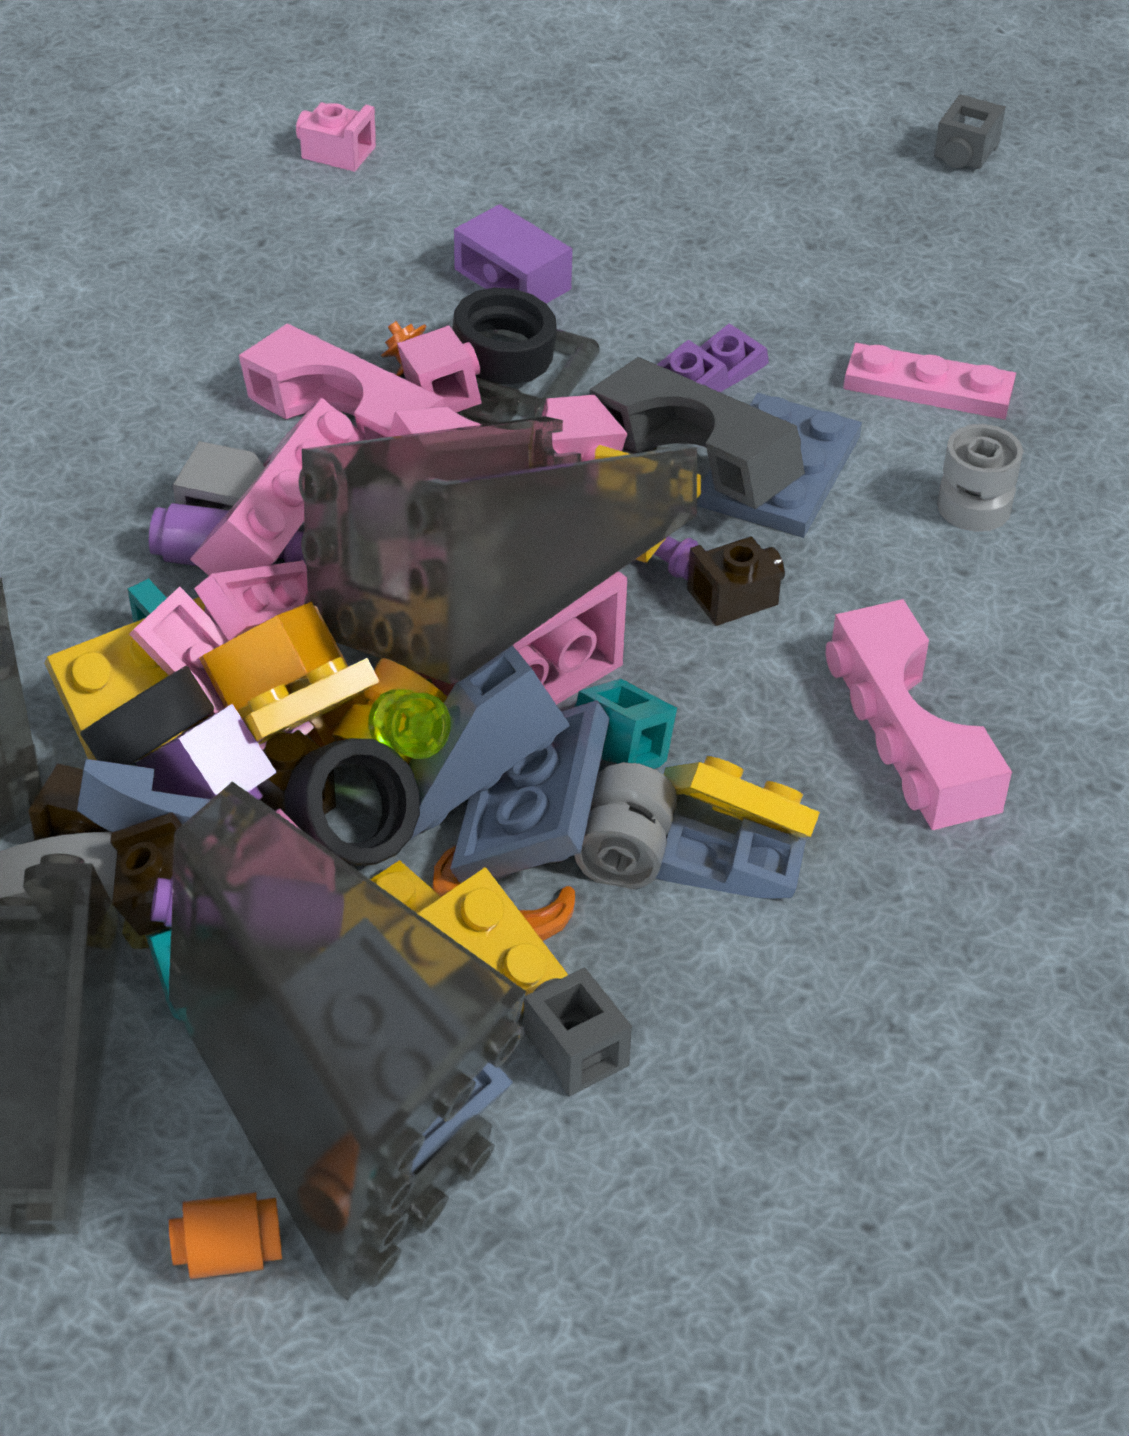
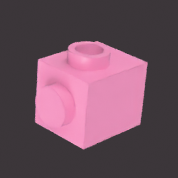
[397,326,482,412]

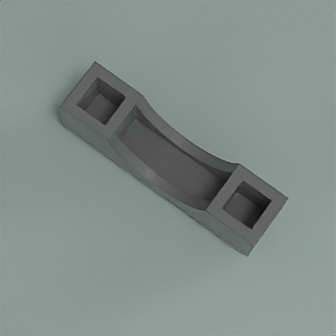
[589,357,805,509]

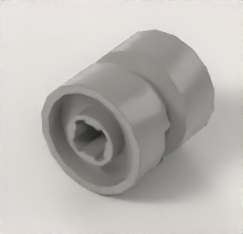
[937,424,1023,532]
[575,763,678,889]

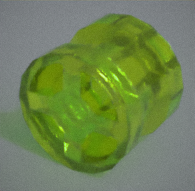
[368,688,451,759]

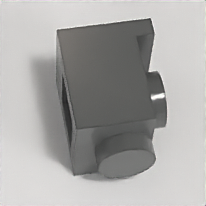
[934,94,1005,169]
[524,967,632,1097]

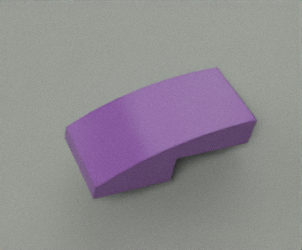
[657,323,769,392]

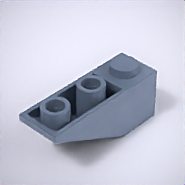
[409,643,570,840]

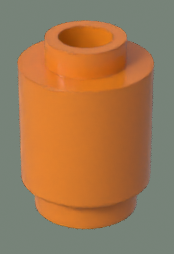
[169,1192,283,1279]

